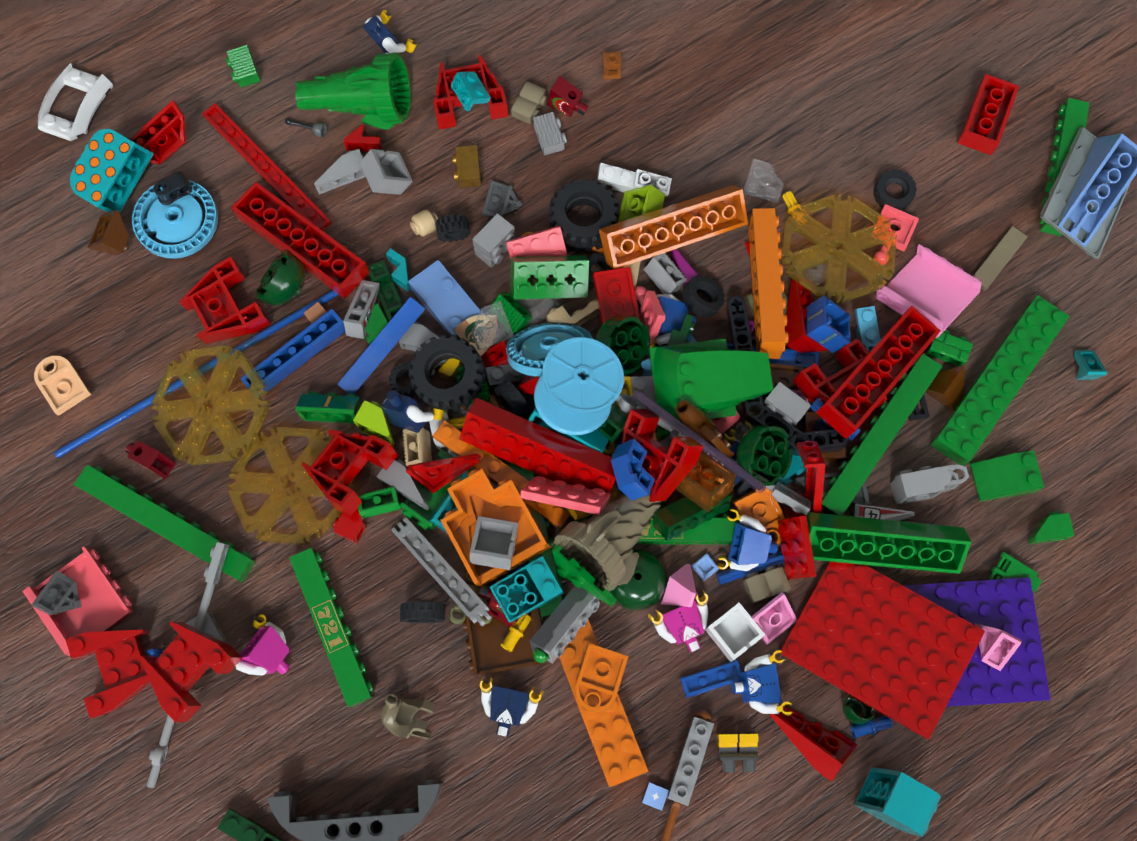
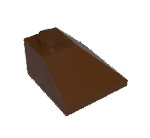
[87,210,129,255]

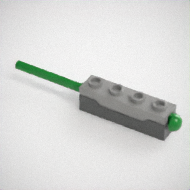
[530,547,633,664]

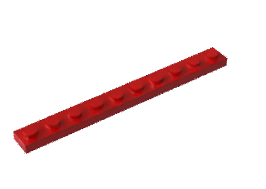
[201,103,332,231]

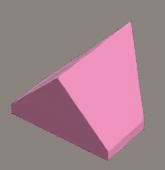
[661,564,696,607]
[975,623,1022,671]

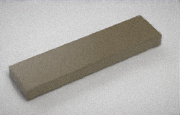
[974,226,1028,291]

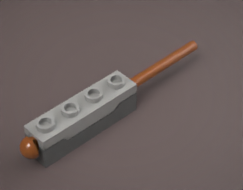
[660,710,714,841]

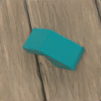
[386,248,411,292]

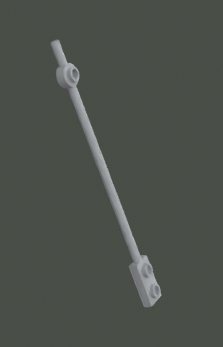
[616,394,812,515]
[146,542,229,788]

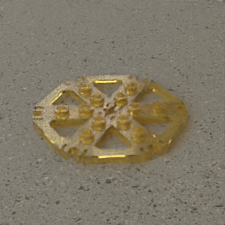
[781,194,897,303]
[152,345,269,466]
[227,427,354,545]

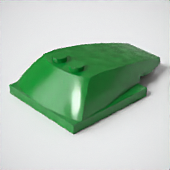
[648,339,773,424]

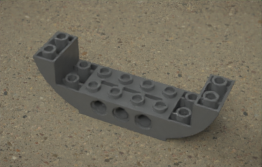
[267,779,443,841]

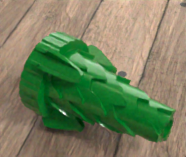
[295,52,411,130]

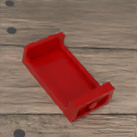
[796,441,825,517]

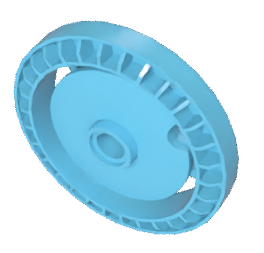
[132,180,218,259]
[506,323,593,377]

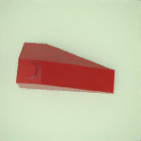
[785,276,828,353]
[770,704,858,782]

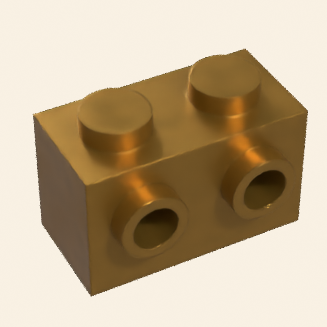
[452,145,481,188]

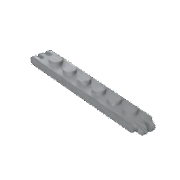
[391,516,492,627]

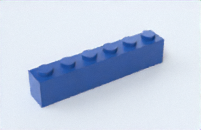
[240,309,346,399]

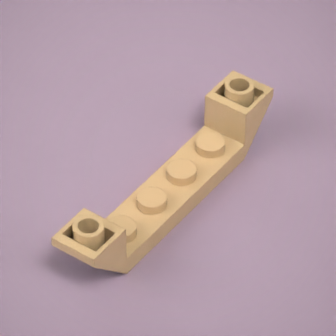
[547,261,641,326]

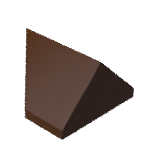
[925,365,965,411]

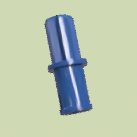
[850,716,892,738]

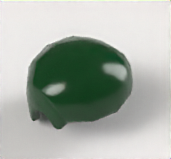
[842,695,874,725]

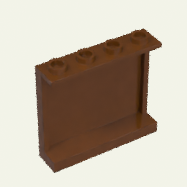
[463,599,547,676]

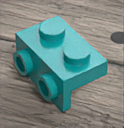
[451,71,491,111]

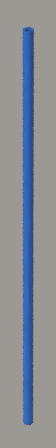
[54,290,339,458]

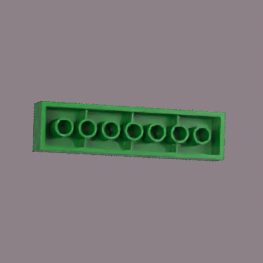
[807,512,971,574]

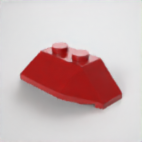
[130,100,186,165]

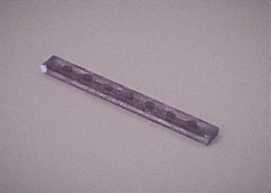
[632,390,766,494]

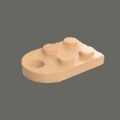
[34,356,92,416]

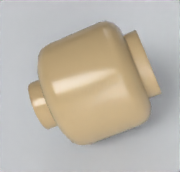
[410,209,438,237]

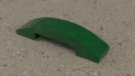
[367,260,403,321]

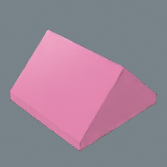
[751,593,797,645]

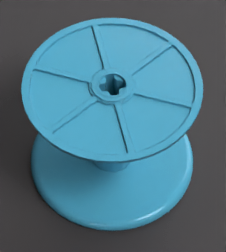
[534,337,624,435]

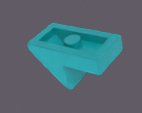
[1073,350,1107,380]

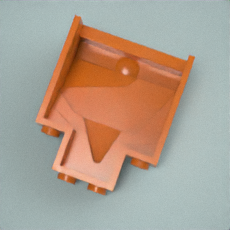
[441,469,551,586]

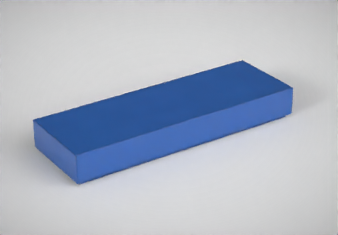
[680,660,742,698]

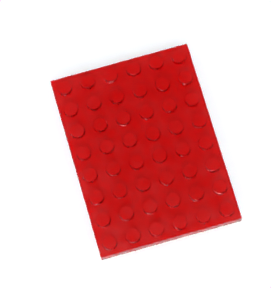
[779,561,985,740]

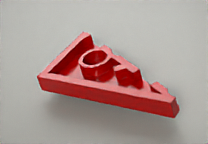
[406,454,481,493]

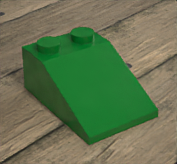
[970,450,1044,502]

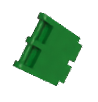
[988,552,1042,593]

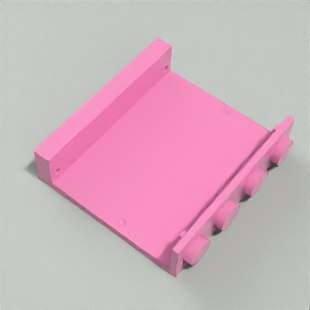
[876,244,982,338]

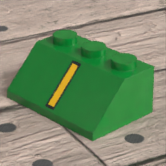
[295,391,363,424]

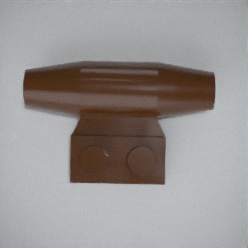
[675,400,735,460]

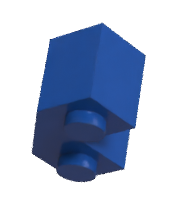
[611,439,655,501]

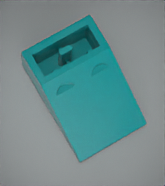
[490,556,565,623]

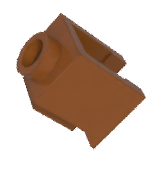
[602,52,622,80]

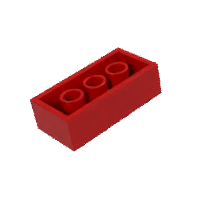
[957,74,1019,155]

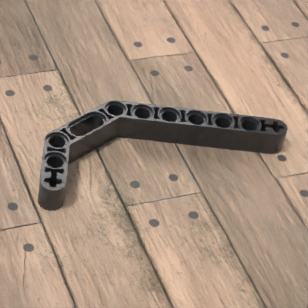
[727,296,849,456]

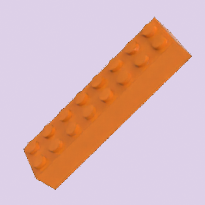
[599,185,748,269]
[748,208,788,359]
[559,619,649,788]

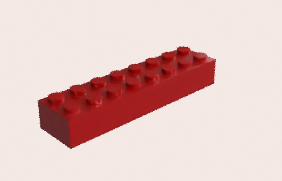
[231,182,369,299]
[816,306,941,439]
[459,398,616,493]

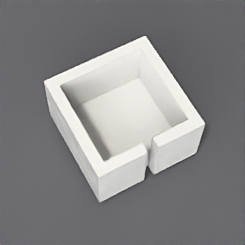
[705,603,765,662]

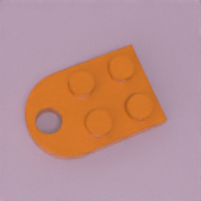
[733,486,785,545]
[575,643,629,712]

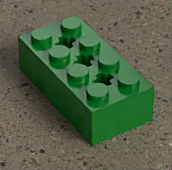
[510,255,589,299]

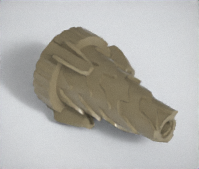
[554,490,662,591]

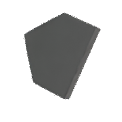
[481,180,522,218]
[31,571,82,615]

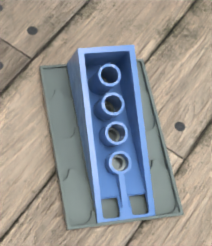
[1040,127,1137,259]

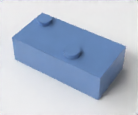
[408,260,483,340]

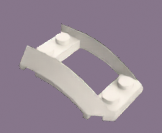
[38,63,113,141]

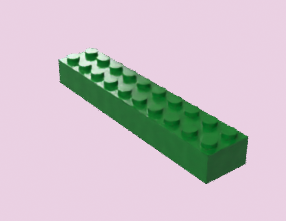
[930,295,1070,466]

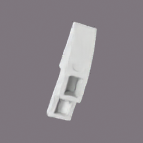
[596,163,672,196]

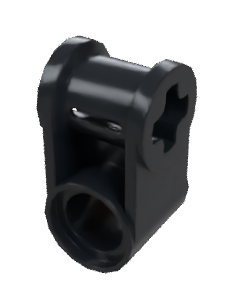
[153,172,193,205]

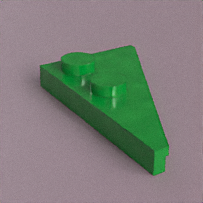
[552,544,617,607]

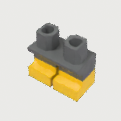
[716,734,759,772]

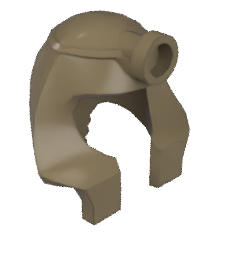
[381,693,436,739]

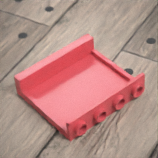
[22,546,134,656]

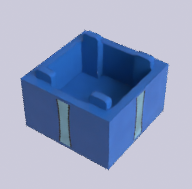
[807,296,851,353]

